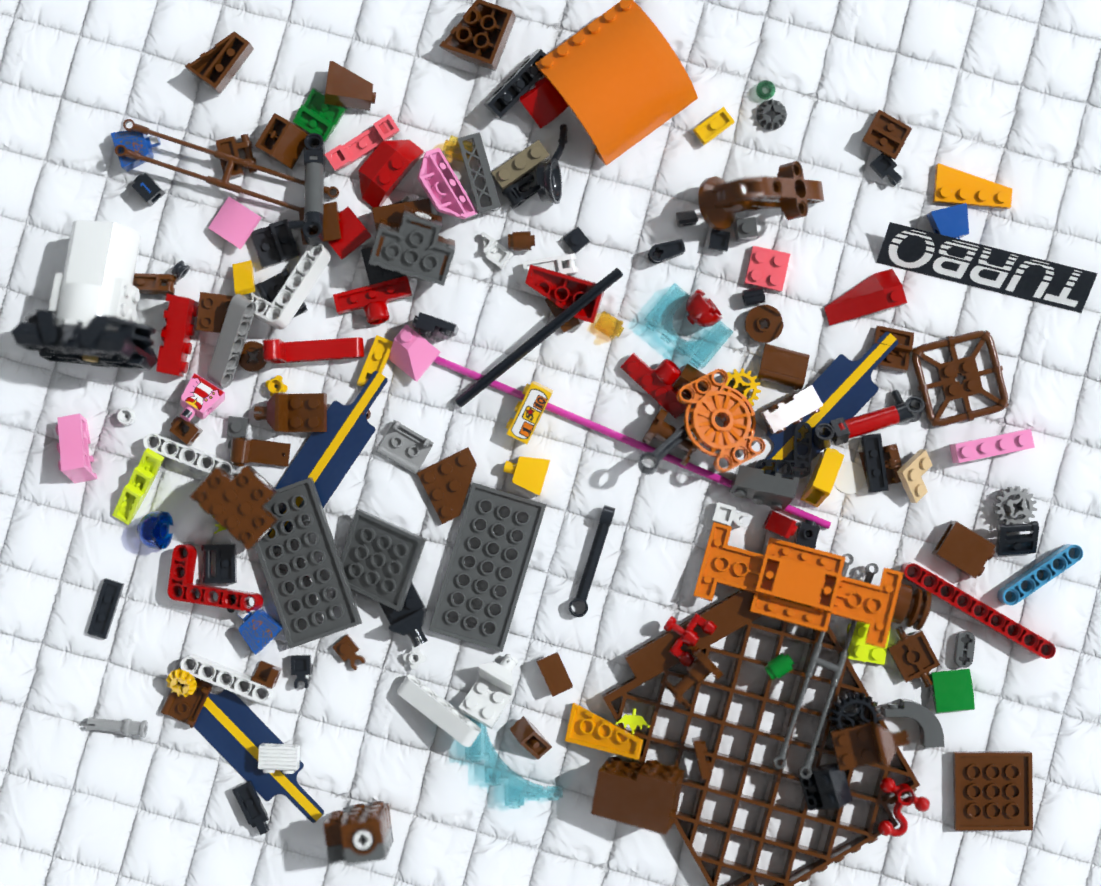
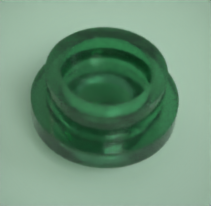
[756,80,775,100]

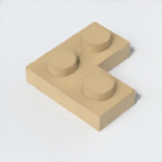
[897,449,932,503]

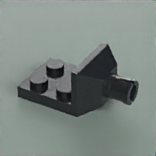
[379,582,428,648]

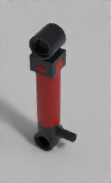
[813,390,925,449]

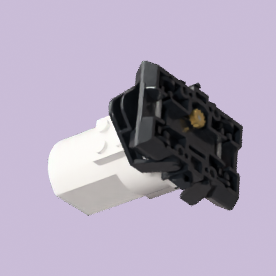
[12,220,158,370]

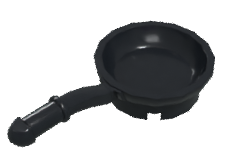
[536,124,568,204]

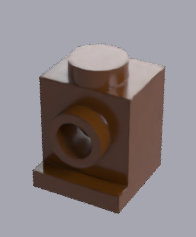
[169,416,203,445]

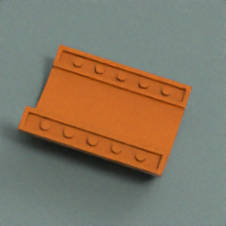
[535,0,698,166]

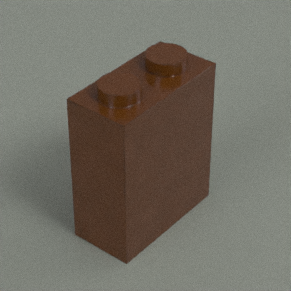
[932,521,996,578]

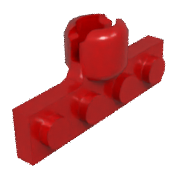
[333,276,412,325]
[620,353,687,419]

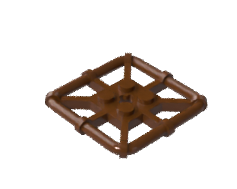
[911,330,1009,427]

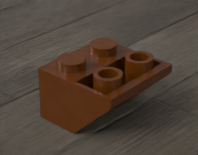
[255,113,308,170]

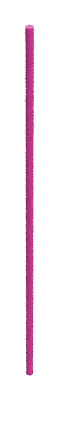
[433,356,831,529]

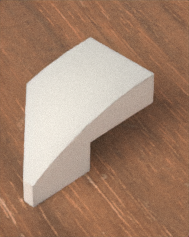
[481,232,514,270]

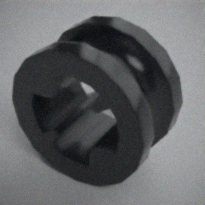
[171,260,190,280]

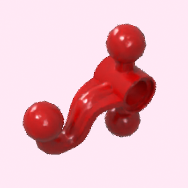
[878,777,930,837]

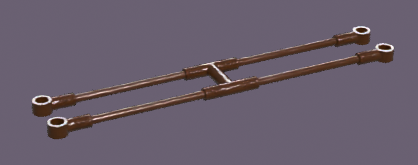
[115,119,339,212]

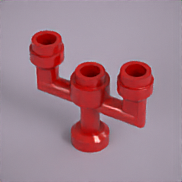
[663,613,717,667]

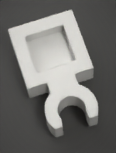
[712,502,748,527]

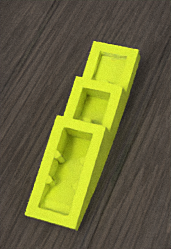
[112,448,164,525]

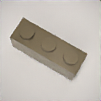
[491,140,550,192]

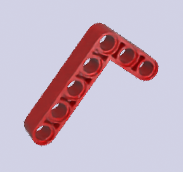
[263,337,364,364]
[168,544,263,611]

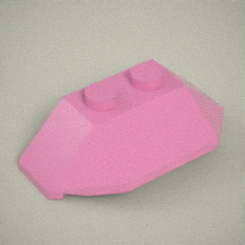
[417,148,478,219]

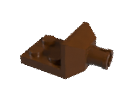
[254,393,327,432]
[830,722,910,771]

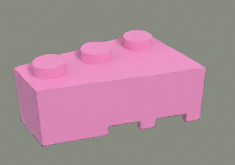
[56,413,97,483]

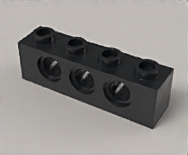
[484,49,546,118]

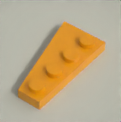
[565,703,643,760]

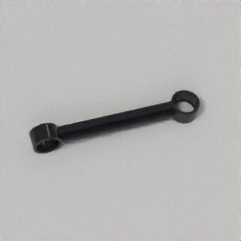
[638,419,693,475]
[569,505,615,617]

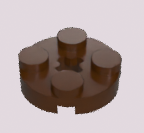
[745,305,784,343]

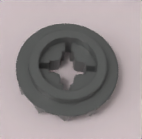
[756,99,787,130]

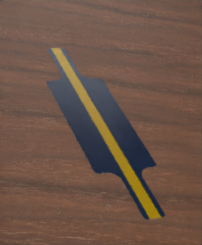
[758,332,898,474]
[267,371,388,548]
[178,666,324,823]

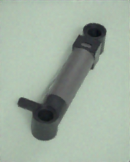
[288,133,325,246]

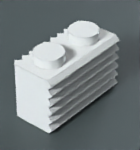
[258,743,300,774]

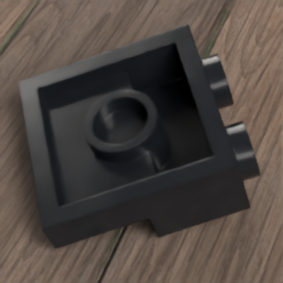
[412,312,459,338]

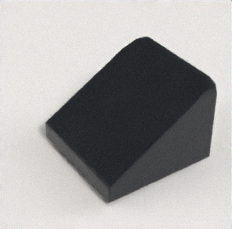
[676,210,698,227]

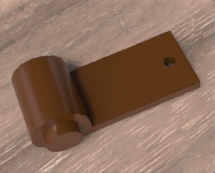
[230,437,291,467]

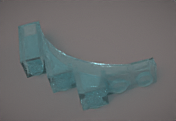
[465,714,563,809]

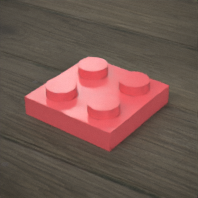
[744,246,790,292]

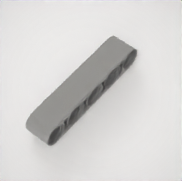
[207,294,256,388]

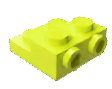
[847,621,891,665]

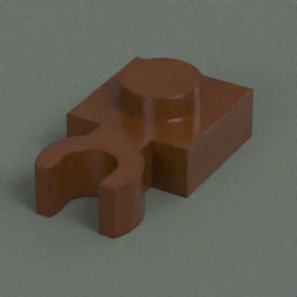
[332,634,366,670]

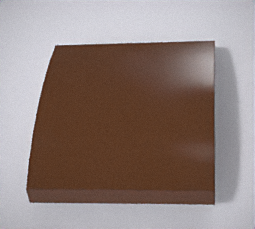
[862,109,912,160]
[299,202,342,246]
[872,325,914,373]

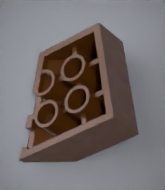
[439,0,516,71]

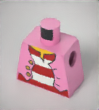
[180,373,225,422]

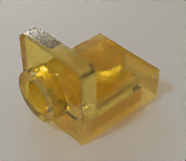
[594,311,624,340]

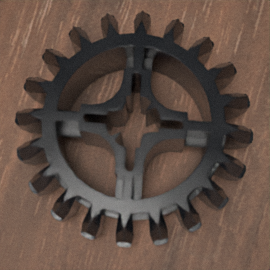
[829,691,883,730]

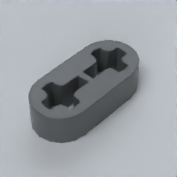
[953,631,975,668]

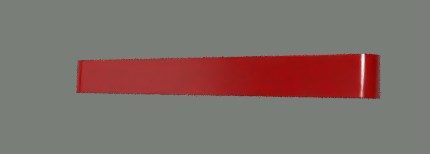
[900,562,1056,659]

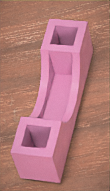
[949,429,1035,463]

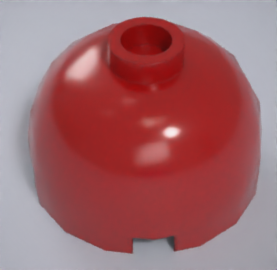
[686,289,723,327]

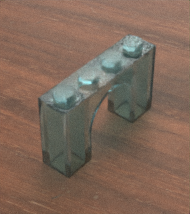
[644,283,733,369]

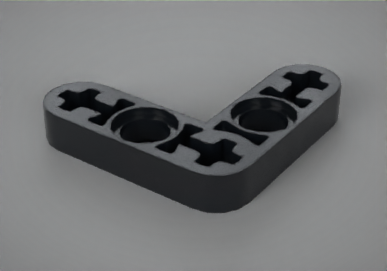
[754,422,812,478]

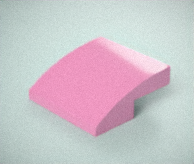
[208,197,261,250]

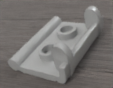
[376,420,434,474]

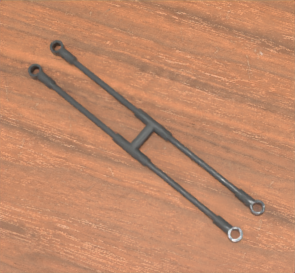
[773,554,879,778]

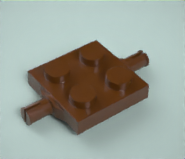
[887,625,940,687]

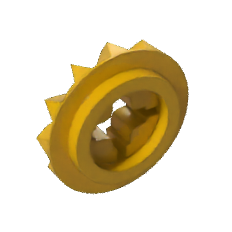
[166,669,197,698]

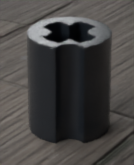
[742,286,765,306]

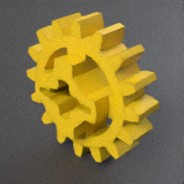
[721,368,761,406]

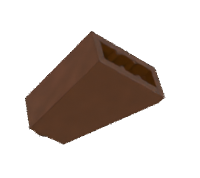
[324,61,376,111]

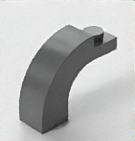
[881,699,944,748]

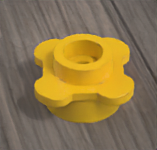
[265,375,288,397]

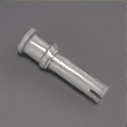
[87,717,148,738]

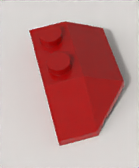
[358,140,425,208]

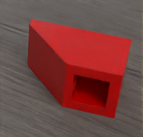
[762,510,797,539]

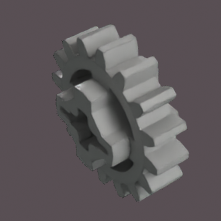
[993,486,1037,525]

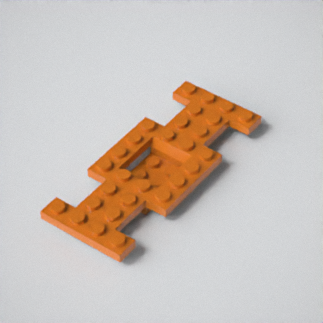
[693,522,903,649]

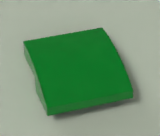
[292,88,347,142]
[930,669,975,714]

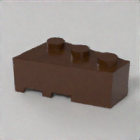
[185,31,254,94]

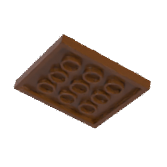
[953,751,1033,831]

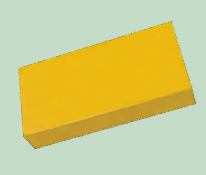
[232,260,255,295]

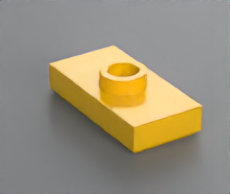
[693,107,735,146]

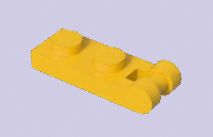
[357,335,393,387]

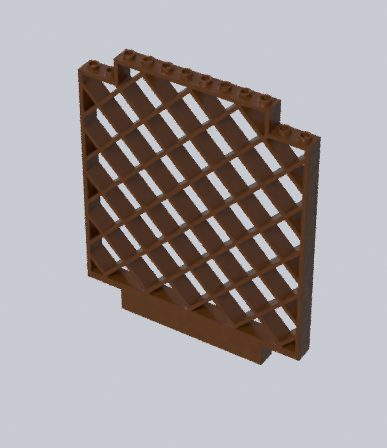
[602,590,920,886]

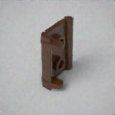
[757,343,810,391]
[161,676,213,728]

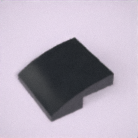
[250,219,300,269]

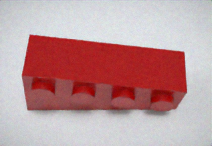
[156,294,198,377]

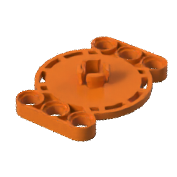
[676,369,765,473]

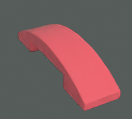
[324,114,400,171]

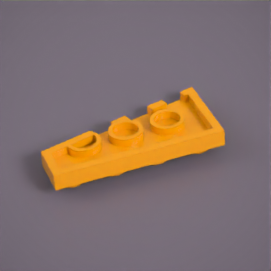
[933,163,1012,209]

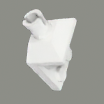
[458,654,518,730]

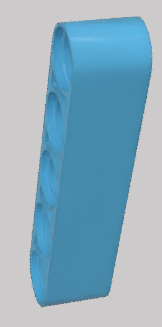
[997,544,1083,605]

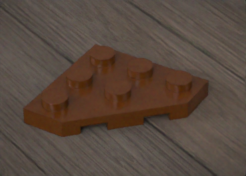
[417,447,477,524]

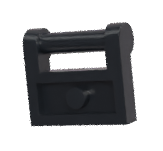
[996,521,1039,556]
[201,544,237,583]

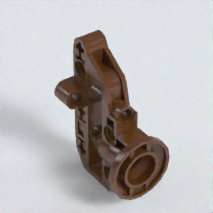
[698,161,824,231]

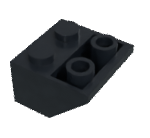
[798,763,853,810]

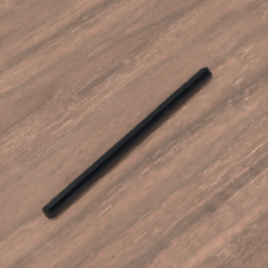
[455,268,623,407]

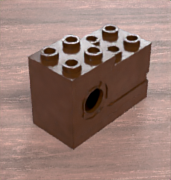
[591,757,685,835]

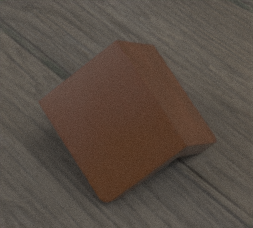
[251,661,282,689]

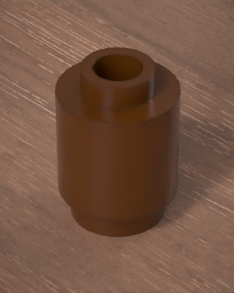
[508,231,535,251]

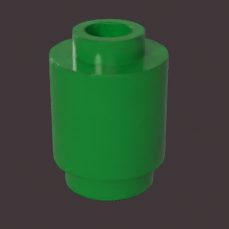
[764,653,794,680]

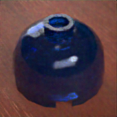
[137,511,173,550]

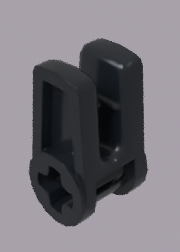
[502,174,541,209]
[648,239,685,264]

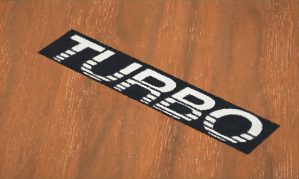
[876,222,1098,313]

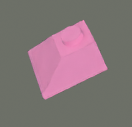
[389,324,441,382]

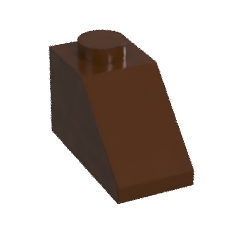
[509,716,552,759]

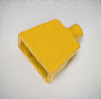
[503,456,550,495]

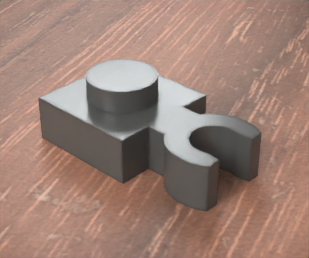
[227,416,249,449]

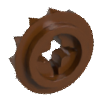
[239,341,267,372]

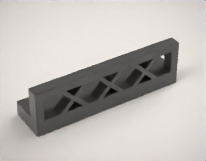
[457,132,501,213]

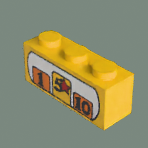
[506,381,553,444]

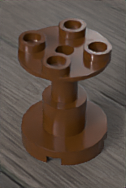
[642,408,698,466]
[661,646,724,709]

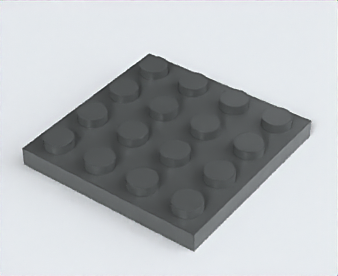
[340,509,426,611]

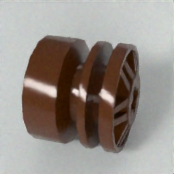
[892,583,932,631]

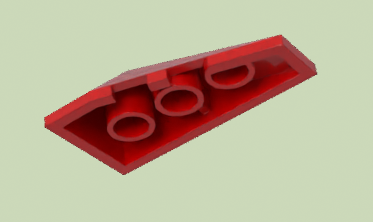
[525,264,604,323]
[824,269,907,326]

